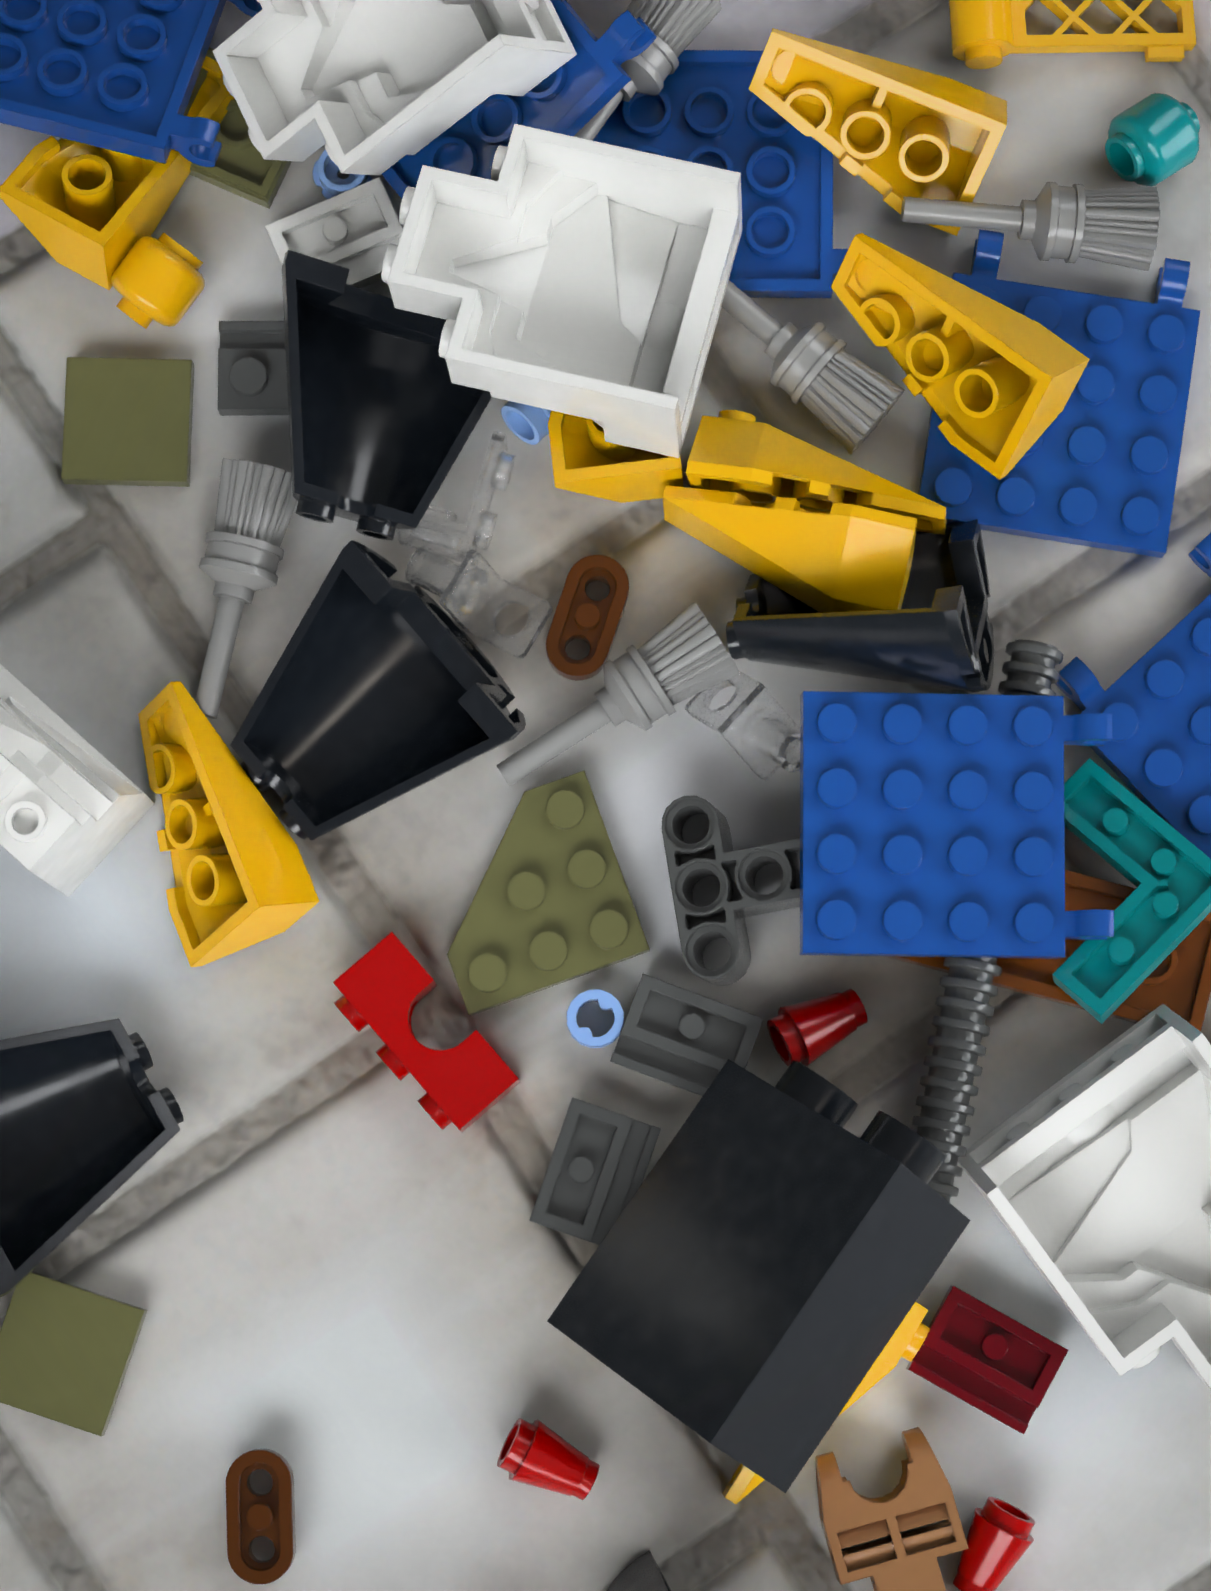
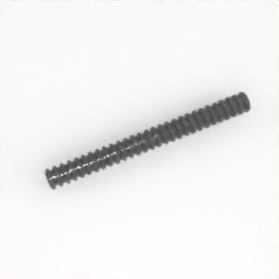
[912,639,1064,1203]

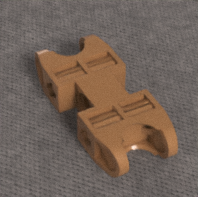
[815,1427,969,1591]

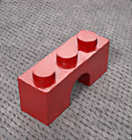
[333,932,520,1133]

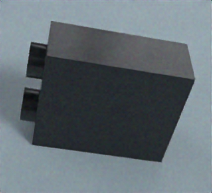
[547,1059,971,1493]

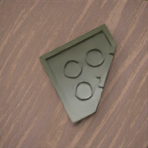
[447,771,650,1017]

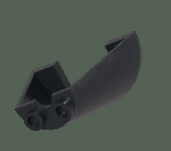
[282,250,492,540]
[726,519,994,692]
[230,540,526,840]
[0,1018,184,1298]

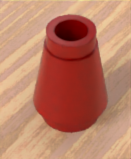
[767,988,868,1066]
[497,1418,600,1500]
[953,1497,1035,1591]

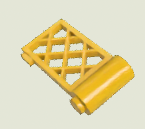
[949,0,1196,69]

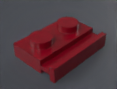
[906,1285,1068,1434]

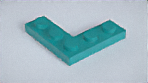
[1052,758,1211,1024]

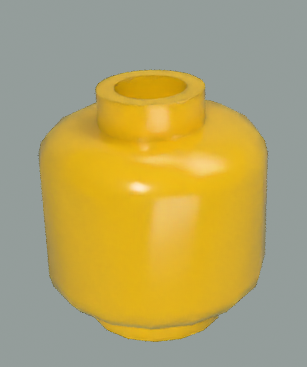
[111,232,205,329]

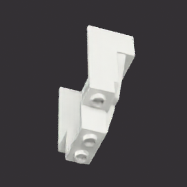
[212,0,577,176]
[381,124,743,458]
[0,664,155,897]
[958,1004,1211,1389]

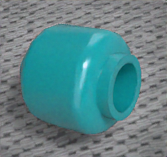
[1105,93,1200,187]

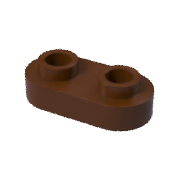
[546,555,629,681]
[226,1448,296,1584]

